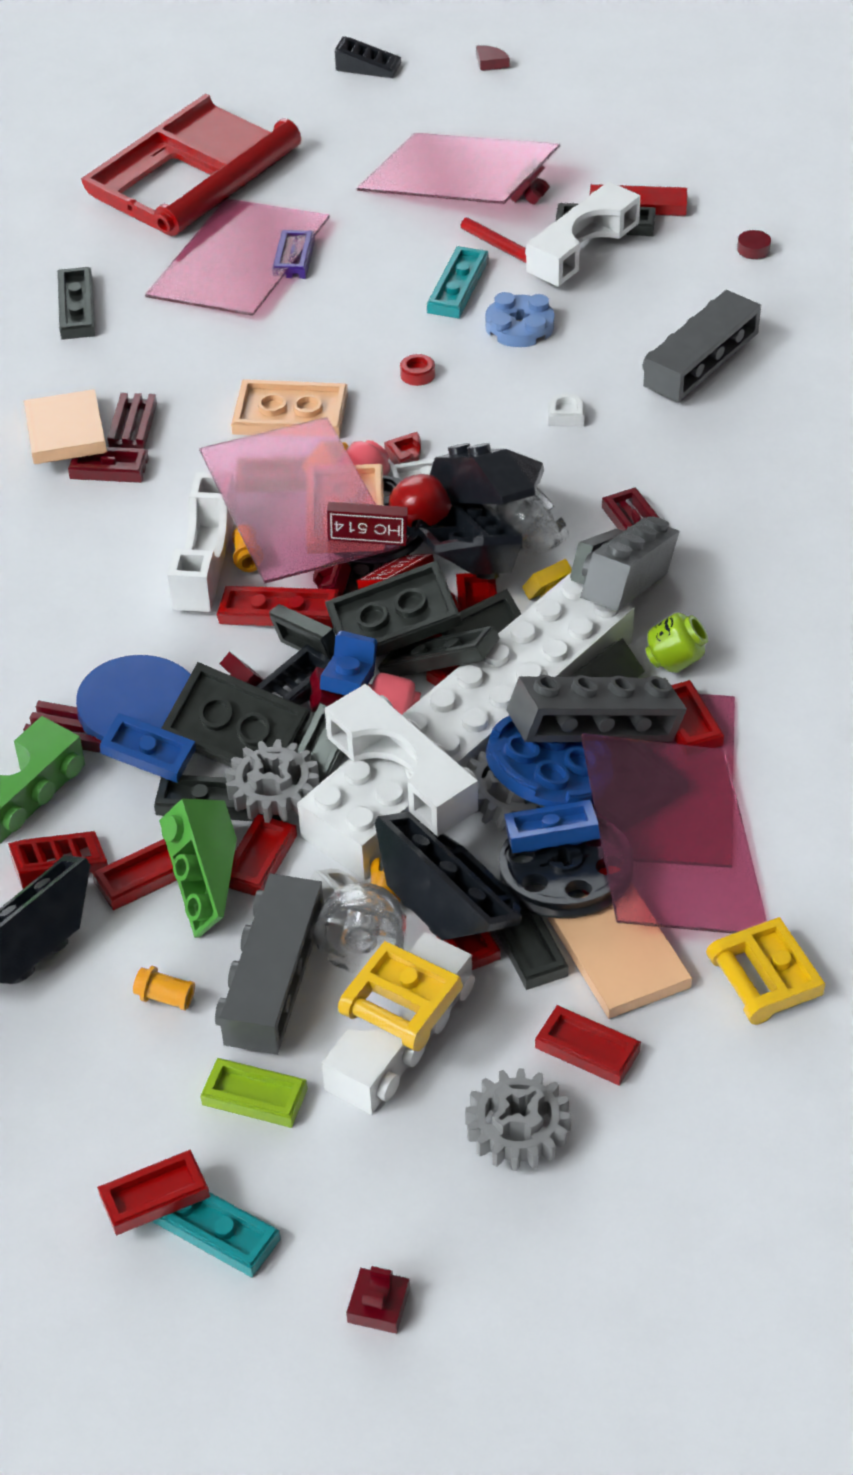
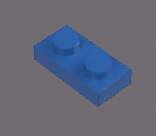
[100,712,196,783]
[504,799,600,853]

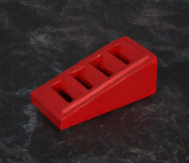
[8,831,108,890]

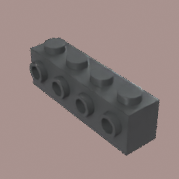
[642,290,761,403]
[580,517,680,611]
[506,675,687,742]
[215,873,325,1055]

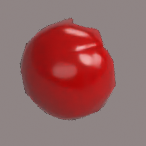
[388,474,452,527]

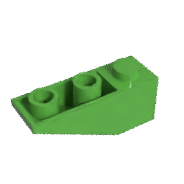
[159,799,237,938]

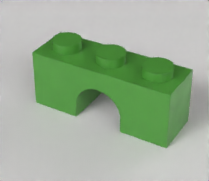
[0,716,86,844]

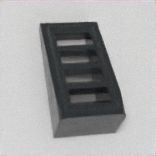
[335,36,401,78]
[256,644,331,705]

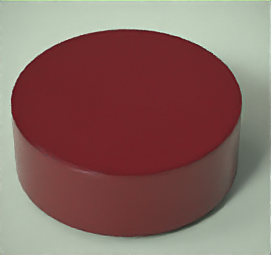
[737,230,771,259]

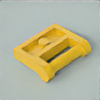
[706,917,825,1025]
[338,941,463,1051]

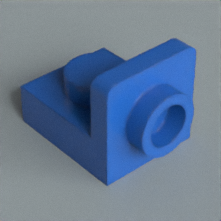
[320,631,377,695]

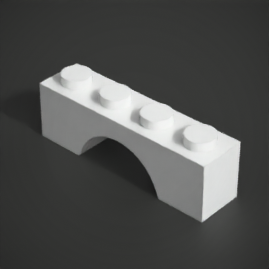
[525,181,640,287]
[167,472,237,612]
[325,684,479,837]
[321,932,475,1115]

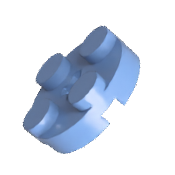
[485,292,554,347]

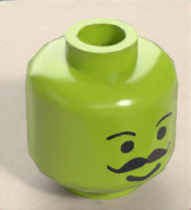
[645,612,708,673]

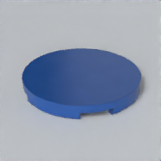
[76,655,191,741]
[486,716,613,807]

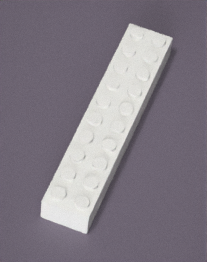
[297,573,634,880]

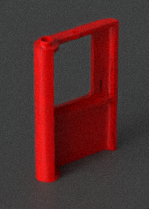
[81,93,302,236]

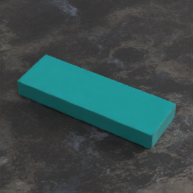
[427,246,489,319]
[151,1192,281,1278]

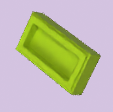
[200,1057,308,1128]

